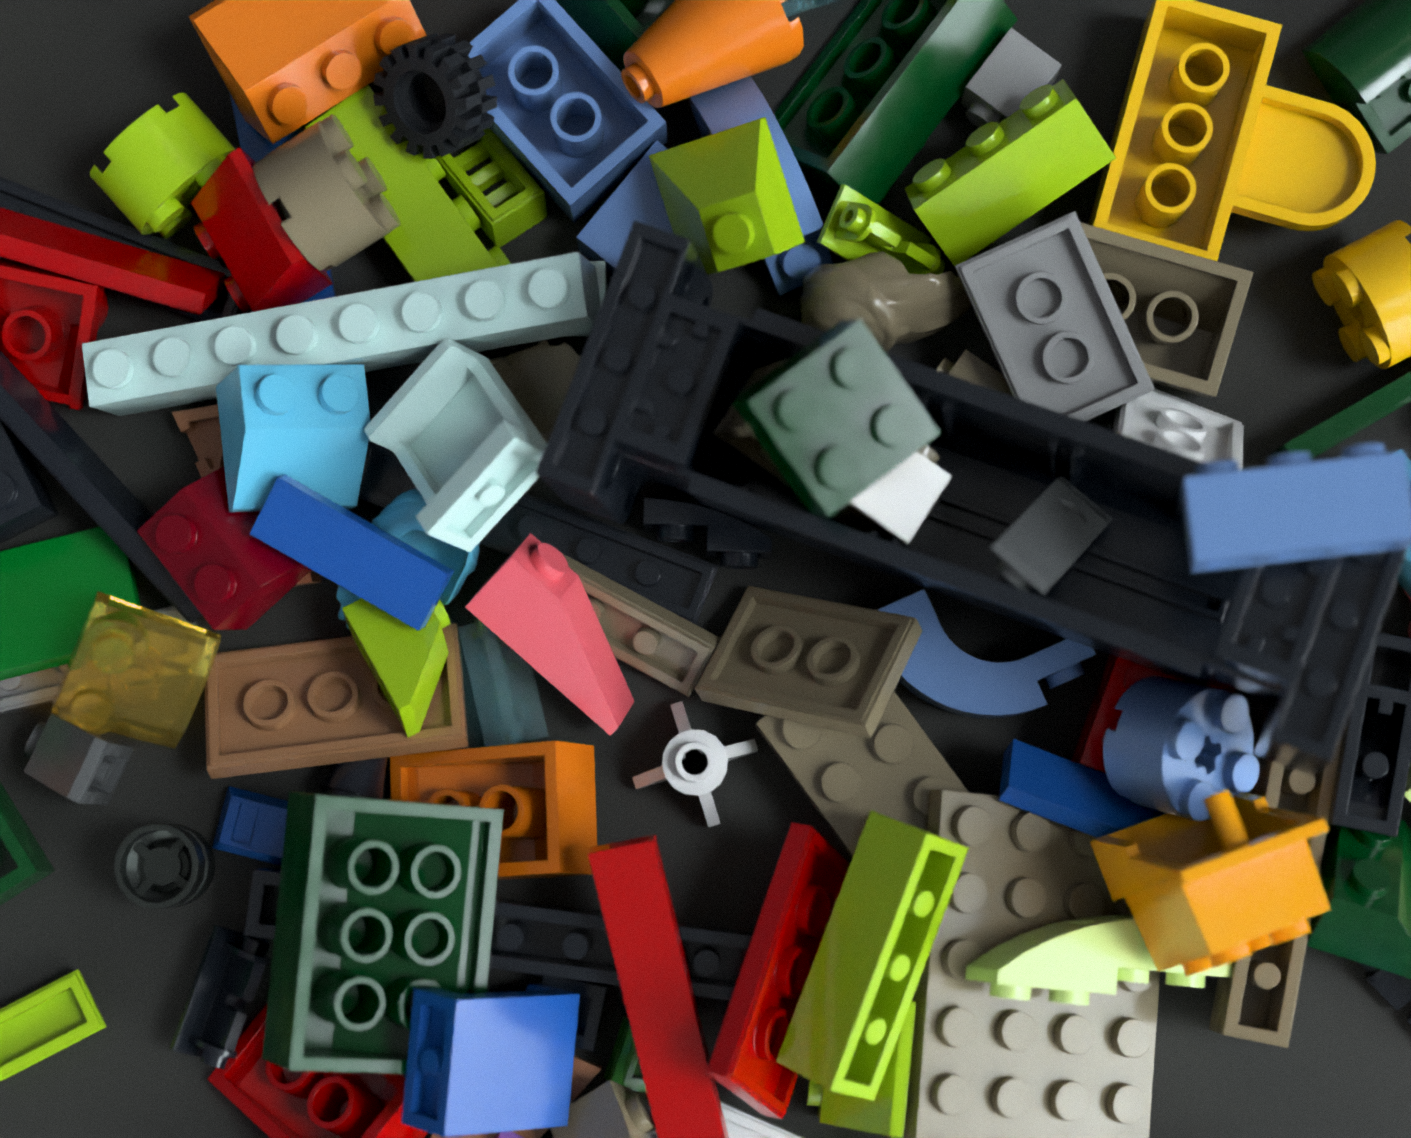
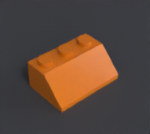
[188,0,426,144]

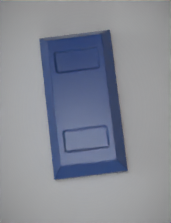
[212,786,288,866]

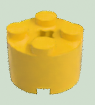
[1312,220,1411,369]

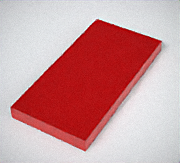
[707,822,850,1120]

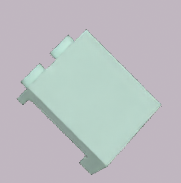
[364,338,547,552]

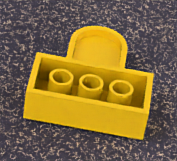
[1088,0,1376,261]

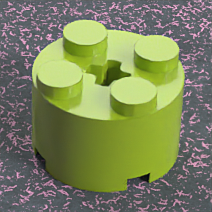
[90,92,236,239]

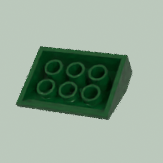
[262,791,504,1074]

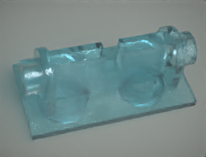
[458,619,549,747]

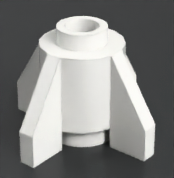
[632,701,758,828]

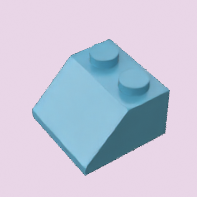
[216,364,371,512]

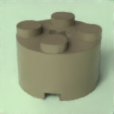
[253,114,401,272]

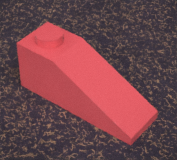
[465,533,635,736]

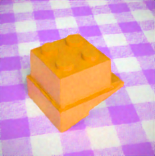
[1090,789,1330,977]

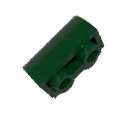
[1302,0,1411,154]

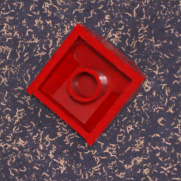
[0,259,108,410]

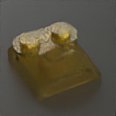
[51,591,221,749]

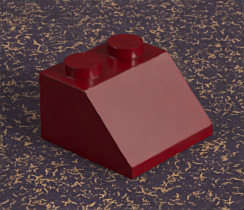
[137,466,312,630]

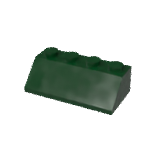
[774,0,1018,205]

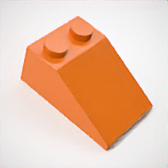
[390,740,597,880]

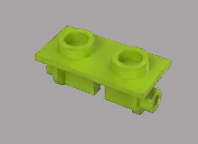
[817,184,945,275]

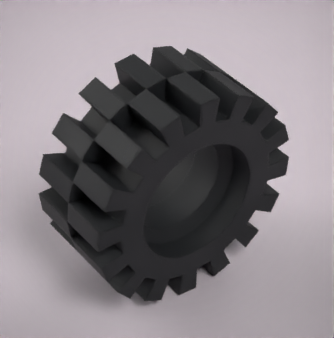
[373,33,497,159]

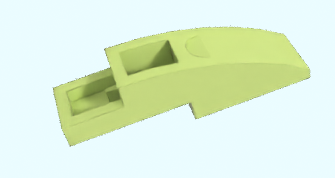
[965,915,1233,1005]

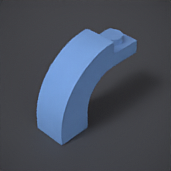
[687,76,834,296]
[877,589,1096,719]

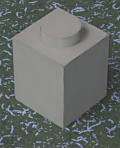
[960,28,1062,128]

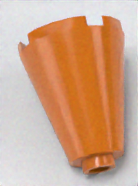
[621,0,804,108]

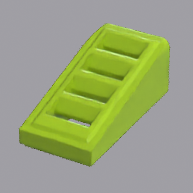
[436,128,547,247]

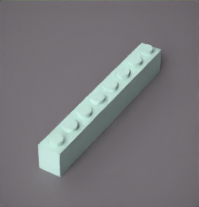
[82,252,601,416]

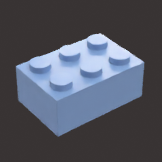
[468,0,668,223]

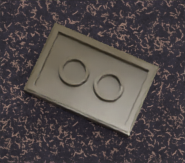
[695,585,922,738]

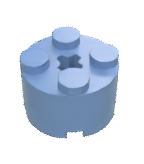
[1103,676,1260,821]

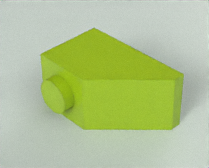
[342,598,451,738]

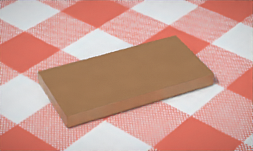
[204,623,469,779]

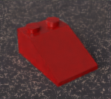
[207,1002,428,1138]

